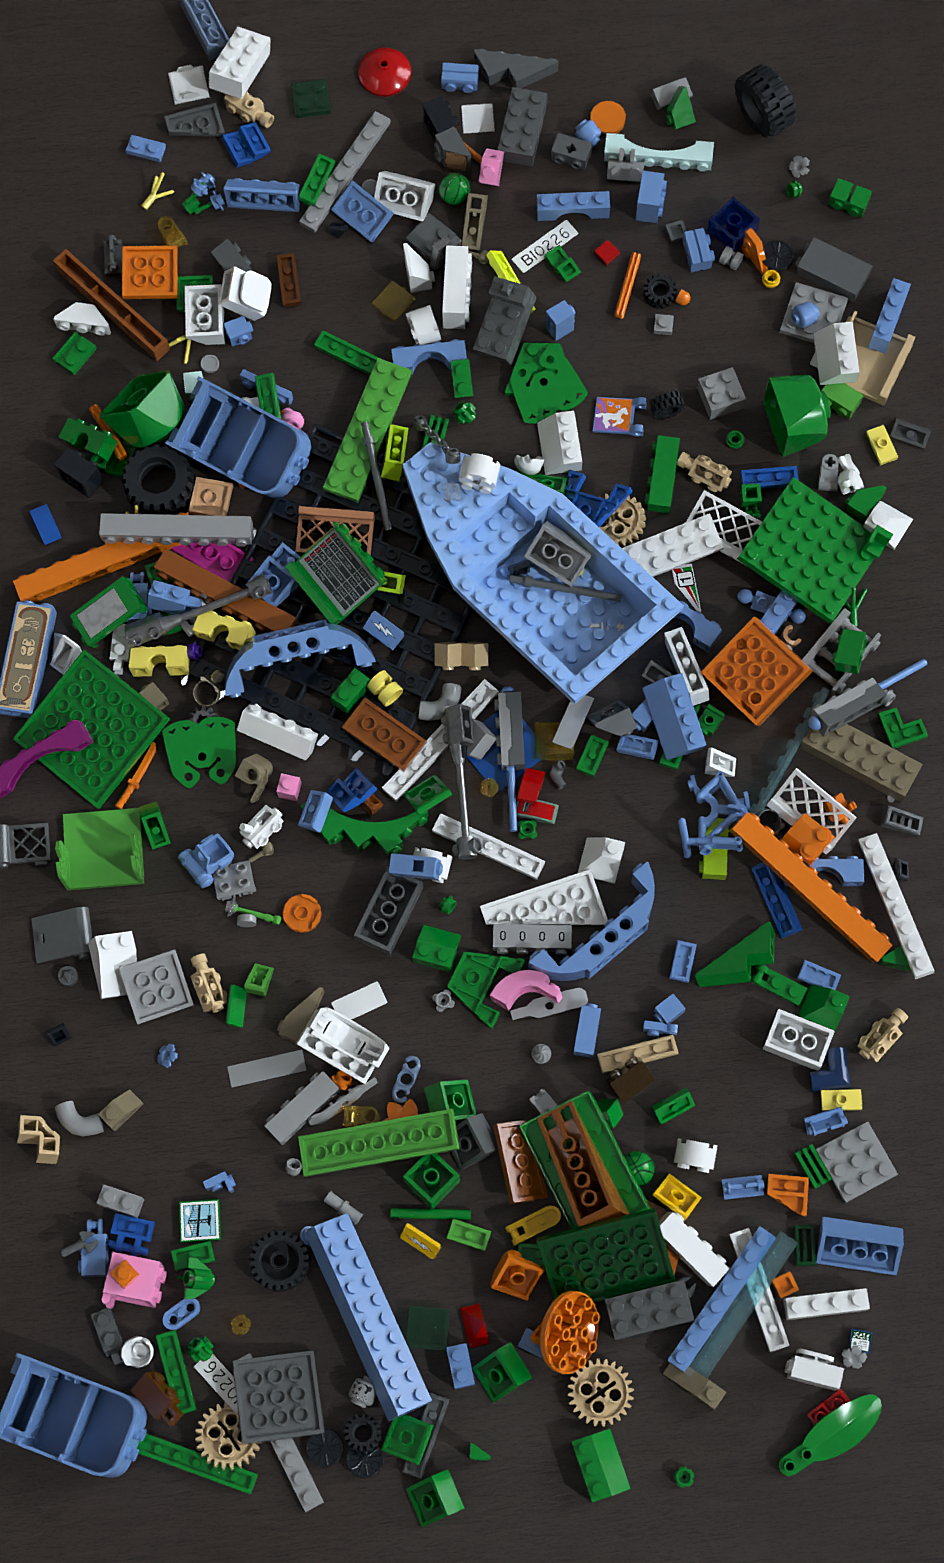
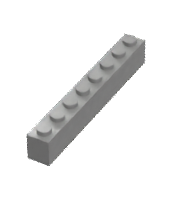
[99,514,253,546]

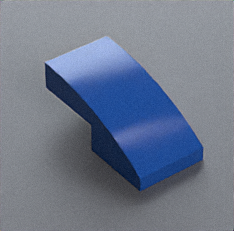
[30,504,62,545]

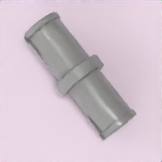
[324,1191,363,1225]

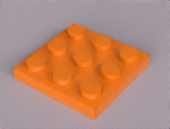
[122,246,178,299]

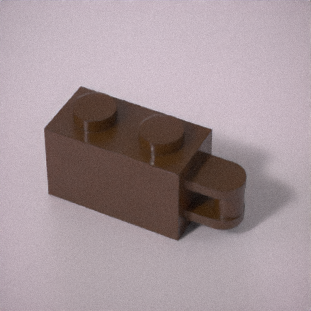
[131,1371,183,1426]

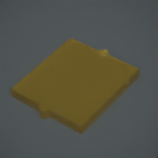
[372,281,415,321]

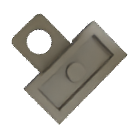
[235,753,273,803]

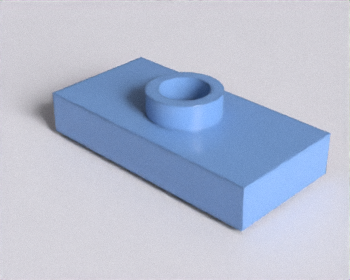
[616,734,659,760]
[669,940,697,983]
[797,960,841,990]

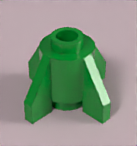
[178,1258,215,1299]

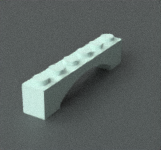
[604,133,714,171]

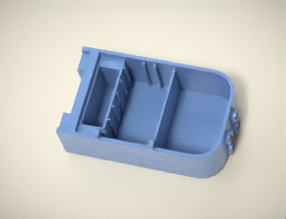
[165,376,311,498]
[0,1353,147,1478]

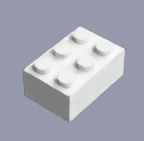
[763,1009,834,1071]

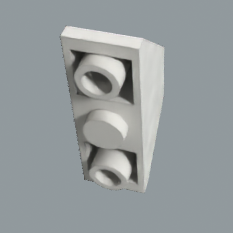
[54,302,111,336]

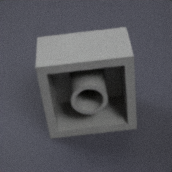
[697,367,746,420]

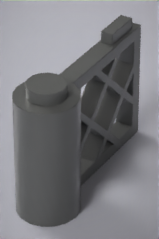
[0,823,51,870]

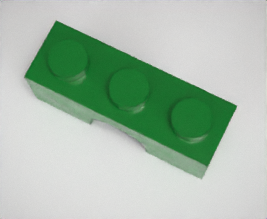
[59,418,118,461]

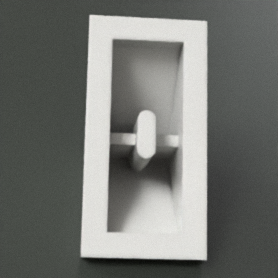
[705,748,736,777]

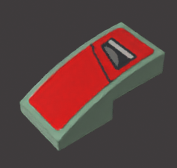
[516,800,559,824]

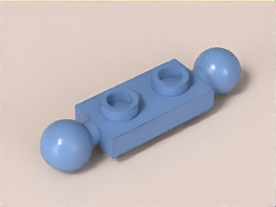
[737,589,806,624]

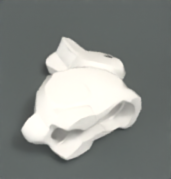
[838,454,864,495]

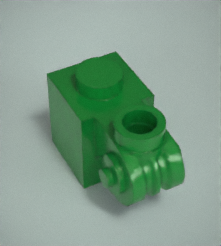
[740,483,762,525]

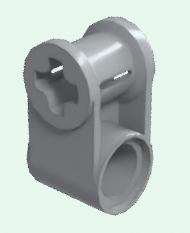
[818,454,839,492]

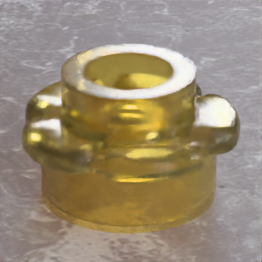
[480,778,499,797]
[231,1314,251,1335]

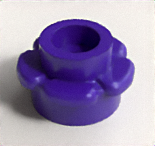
[187,642,202,661]

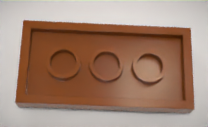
[342,698,427,772]
[493,1119,548,1204]

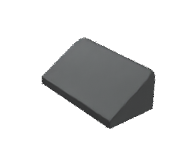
[890,418,931,449]
[641,659,677,683]

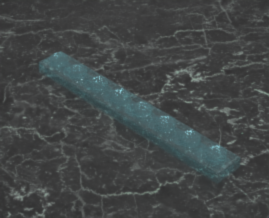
[749,687,830,818]
[690,1232,798,1379]

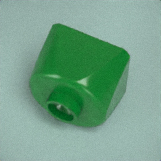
[99,370,186,448]
[763,375,831,457]

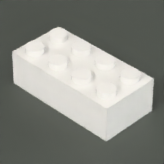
[209,27,270,99]
[442,246,472,329]

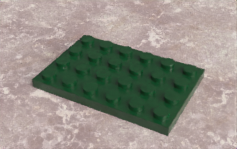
[537,1208,676,1302]

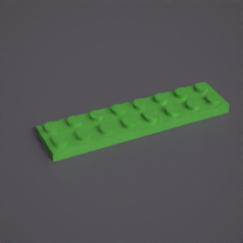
[323,358,412,502]
[298,1109,459,1177]

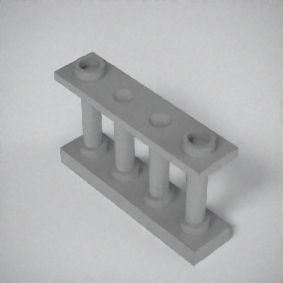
[802,608,881,697]

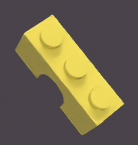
[192,611,256,650]
[129,645,190,677]

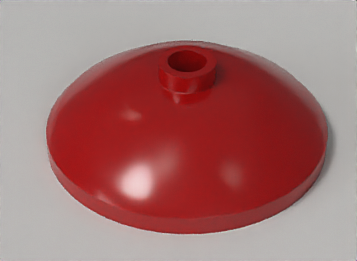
[358,48,411,97]

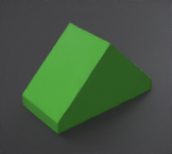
[244,963,274,997]

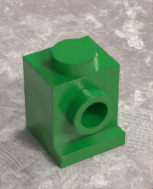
[698,704,725,737]

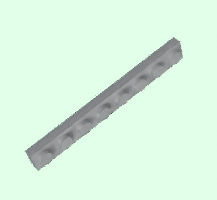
[299,111,391,233]
[238,1353,324,1512]

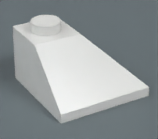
[403,243,435,293]
[863,501,913,550]
[577,837,625,884]

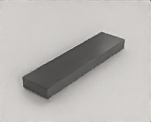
[402,1392,450,1479]

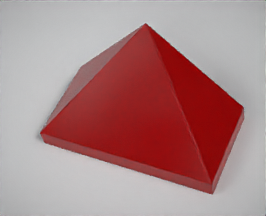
[460,1303,489,1348]

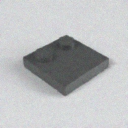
[406,213,456,261]

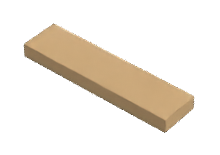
[597,1035,679,1074]

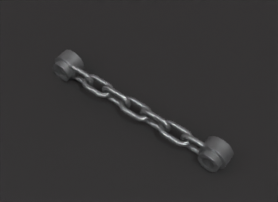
[412,415,461,464]

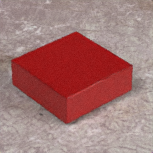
[594,240,620,266]

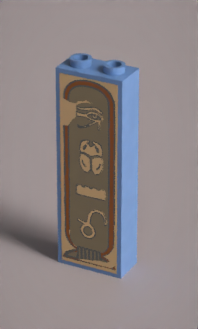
[0,600,57,718]

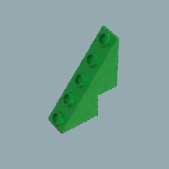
[695,922,775,987]

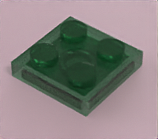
[291,79,331,118]
[406,1306,450,1351]

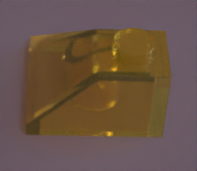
[535,722,574,760]

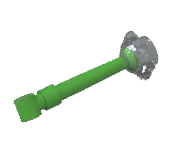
[225,898,282,925]

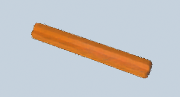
[614,252,641,319]
[89,404,128,461]

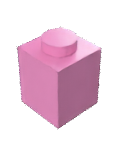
[276,773,302,802]

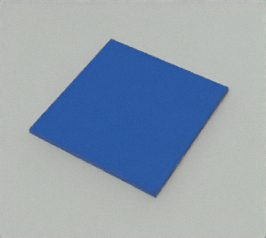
[465,711,550,794]

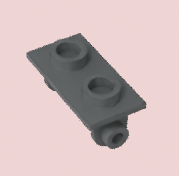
[104,235,122,274]

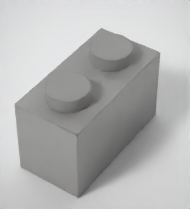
[97,1184,144,1218]

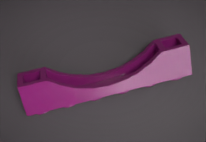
[0,720,94,799]

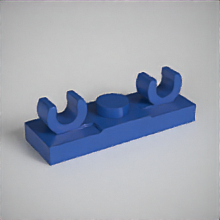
[741,466,799,489]

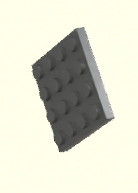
[232,1350,324,1445]

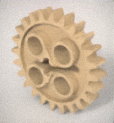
[599,493,646,547]
[568,1358,634,1427]
[195,1402,262,1471]

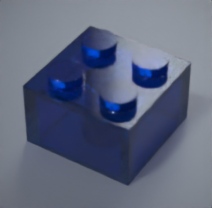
[707,196,760,252]

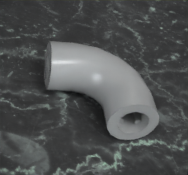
[419,683,461,721]
[54,1101,104,1137]

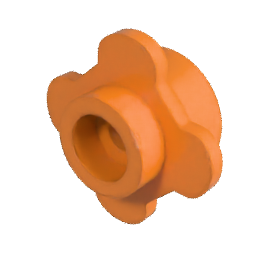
[331,1070,353,1090]

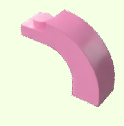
[490,970,562,1011]

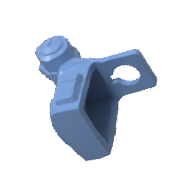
[178,833,234,889]

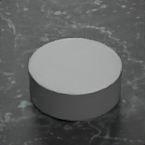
[237,914,257,927]

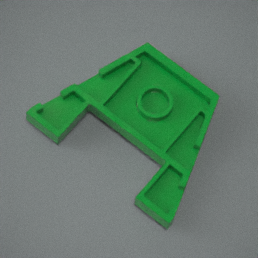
[505,343,577,396]
[447,952,525,1029]

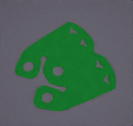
[510,349,588,424]
[162,717,236,788]

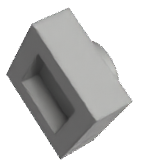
[654,314,674,335]

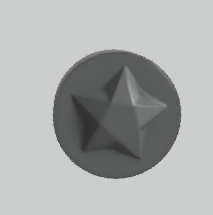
[58,966,79,987]

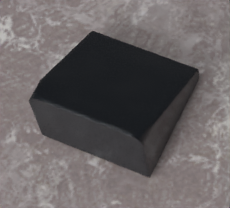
[508,560,531,576]

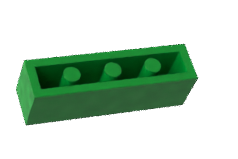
[645,435,680,514]

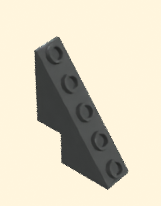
[474,49,558,89]

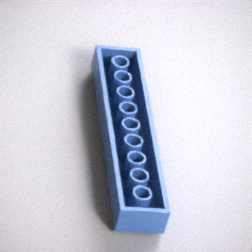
[305,1213,432,1421]

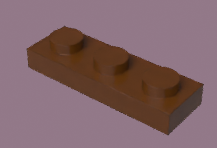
[276,253,301,307]

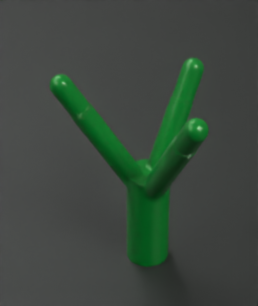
[844,587,867,627]

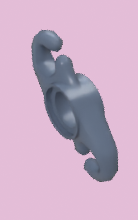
[392,1056,421,1103]

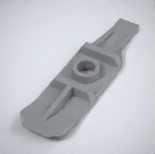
[510,988,588,1020]
[308,1077,378,1125]

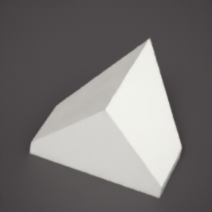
[50,633,82,675]

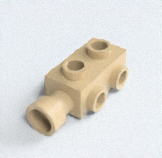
[224,91,274,128]
[677,452,732,492]
[190,954,228,1013]
[858,1007,908,1062]

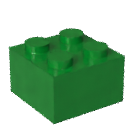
[403,1153,460,1210]

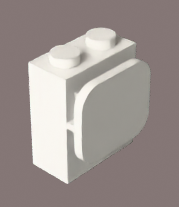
[219,267,271,321]
[785,1349,844,1391]

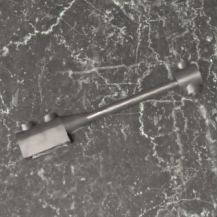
[125,575,272,647]
[441,704,482,860]

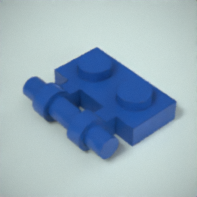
[108,1213,155,1256]

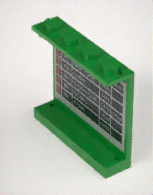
[285,522,387,625]

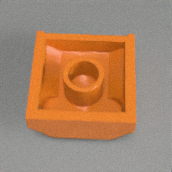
[782,813,835,866]
[491,1250,545,1301]

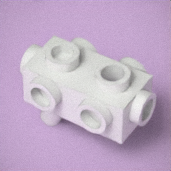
[239,805,284,849]

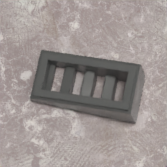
[879,806,924,836]

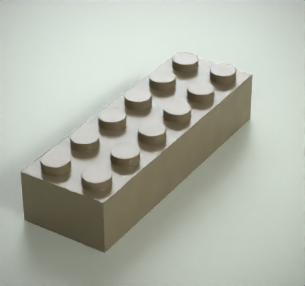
[800,724,923,803]

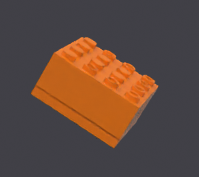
[701,616,813,726]

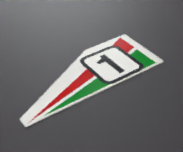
[672,564,701,612]

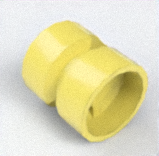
[367,670,403,706]

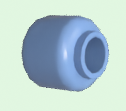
[575,119,601,147]
[791,301,820,328]

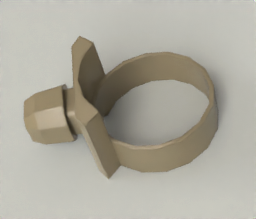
[193,670,225,706]

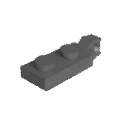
[91,1308,124,1365]

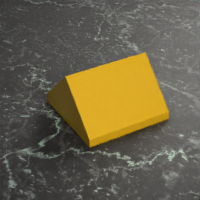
[651,1173,702,1223]

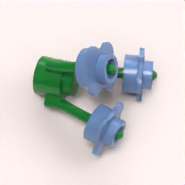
[182,172,225,214]

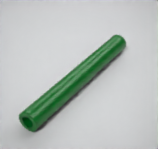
[390,1208,471,1220]

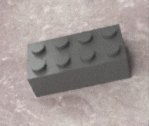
[498,87,547,167]
[354,866,424,956]
[605,1280,695,1340]

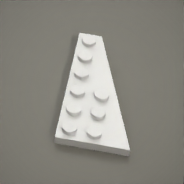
[480,869,608,925]

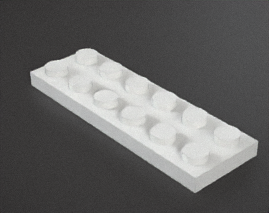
[622,513,724,577]

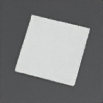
[461,104,494,133]

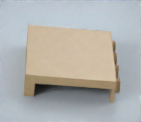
[845,311,915,406]

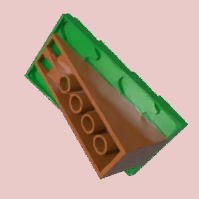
[519,1090,650,1229]

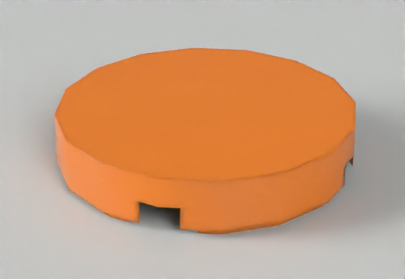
[590,101,626,134]
[283,894,322,933]

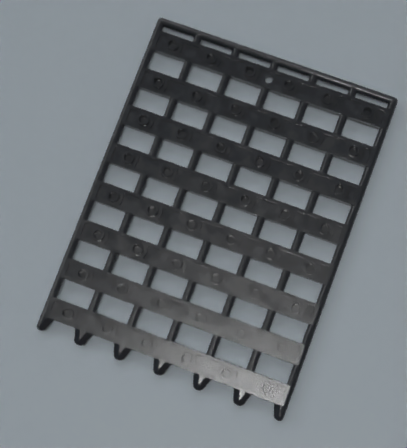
[179,423,473,777]

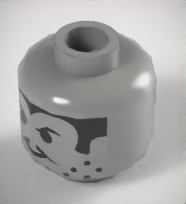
[349,1376,377,1408]

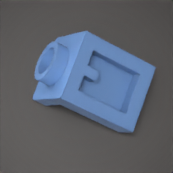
[203,1171,236,1193]

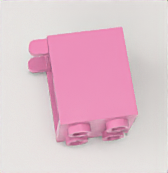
[102,1252,167,1309]

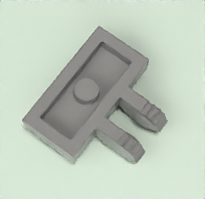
[607,148,644,182]

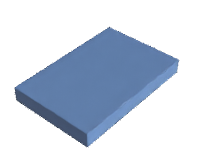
[331,181,394,243]

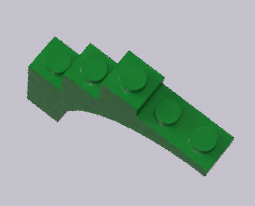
[300,801,429,857]

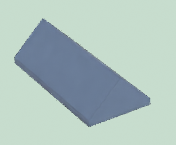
[179,0,229,61]

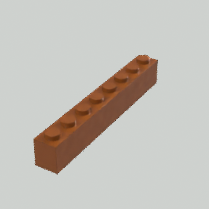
[53,249,170,361]
[154,548,297,633]

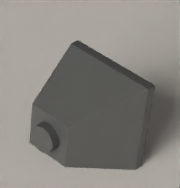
[586,700,637,736]

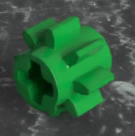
[453,402,476,424]
[187,1336,214,1363]

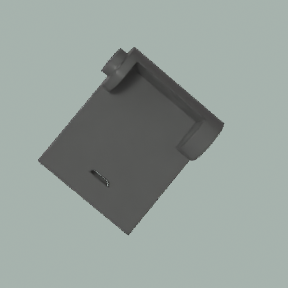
[31,907,92,964]

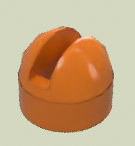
[675,289,691,305]

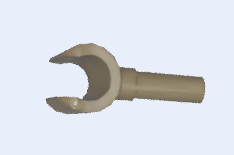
[468,250,489,264]
[249,842,274,862]

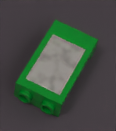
[70,576,149,648]

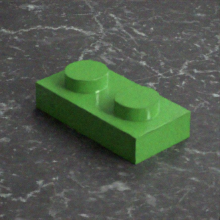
[447,1219,491,1251]

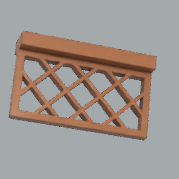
[296,506,375,555]

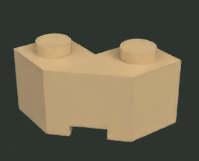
[435,642,488,670]
[17,1115,60,1164]

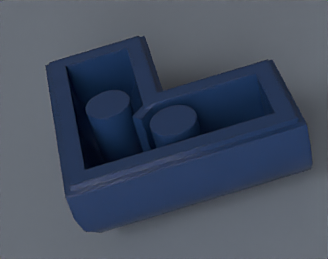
[809,1048,851,1092]

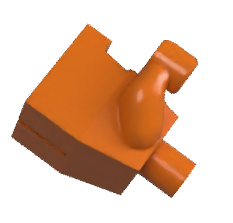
[823,793,857,824]

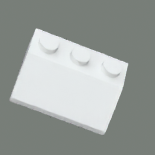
[374,171,436,221]
[185,284,225,345]
[813,322,859,385]
[537,411,582,475]

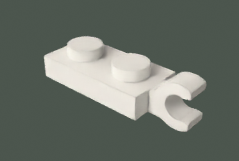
[110,624,131,675]

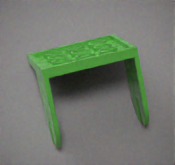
[55,808,144,891]

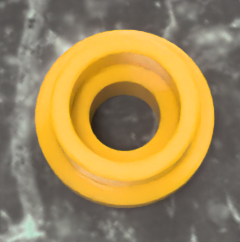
[762,270,780,288]

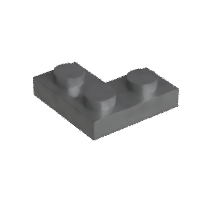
[430,235,461,271]

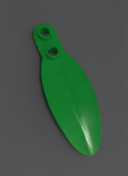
[778,1394,882,1476]

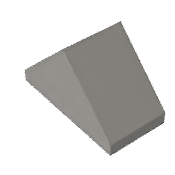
[467,718,496,760]

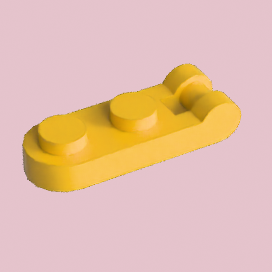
[505,1206,561,1246]

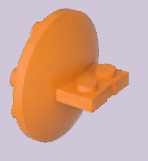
[529,1291,600,1374]

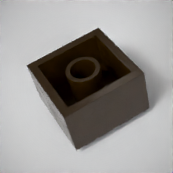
[606,1057,656,1103]

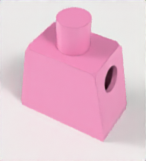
[479,149,504,186]

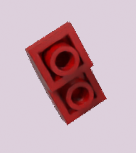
[517,768,545,804]
[807,1388,851,1425]

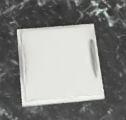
[168,65,209,104]

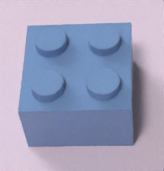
[636,171,667,223]

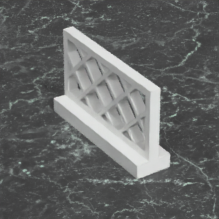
[685,490,762,565]
[767,768,857,854]

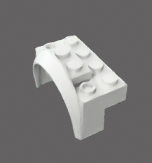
[296,1007,390,1084]

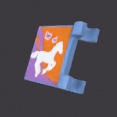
[593,397,647,437]

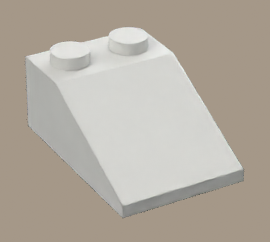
[88,931,137,999]

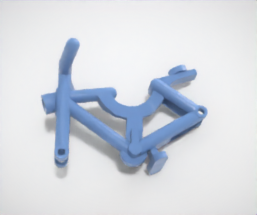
[678,771,750,859]

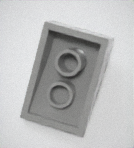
[524,521,591,587]

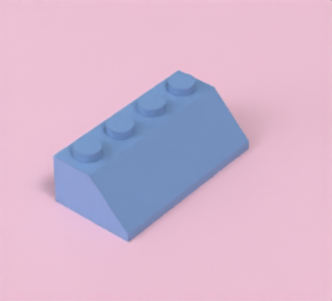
[224,178,301,212]
[642,673,706,760]
[816,1217,904,1275]

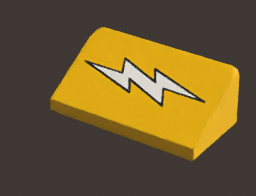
[400,1223,441,1259]

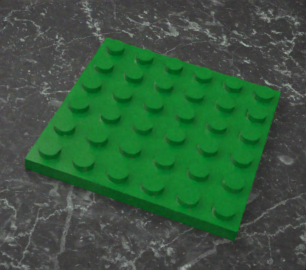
[737,477,875,624]
[13,650,170,809]

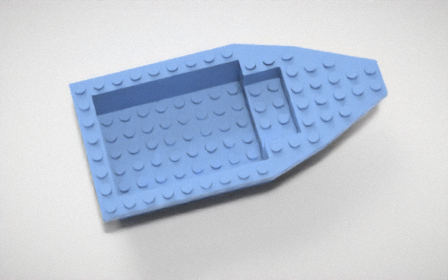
[403,442,684,704]

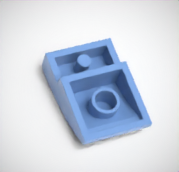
[246,542,301,607]

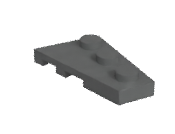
[164,103,225,137]

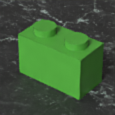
[822,383,863,419]

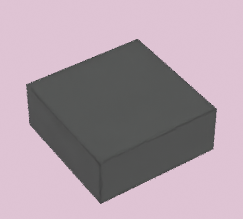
[665,220,687,244]

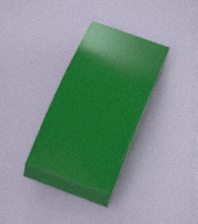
[544,245,581,283]

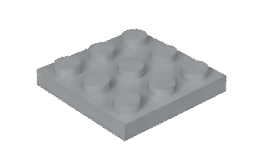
[779,282,848,343]
[119,949,194,1024]
[816,1122,898,1203]

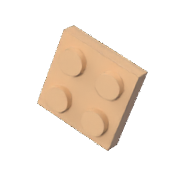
[189,477,233,516]

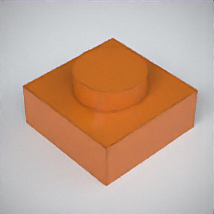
[110,1259,139,1289]
[771,1272,799,1299]

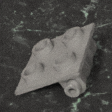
[213,860,256,901]

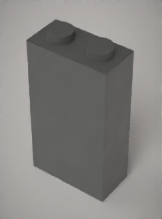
[795,237,872,303]

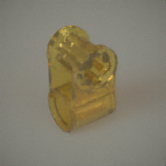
[158,216,188,248]
[342,1106,380,1128]

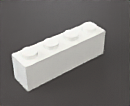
[664,627,709,706]
[237,704,318,760]
[659,1211,729,1287]
[783,1288,870,1320]

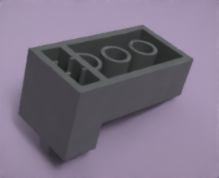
[473,276,536,365]

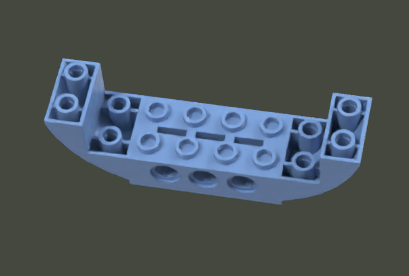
[225,619,376,698]
[528,862,655,981]

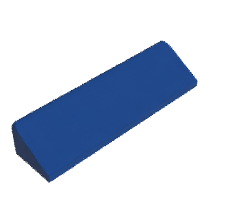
[751,862,803,939]

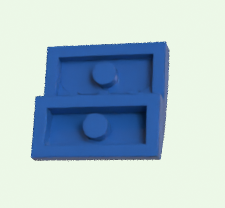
[222,122,271,168]
[326,768,377,812]

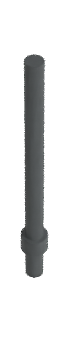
[361,422,392,531]
[509,575,622,602]

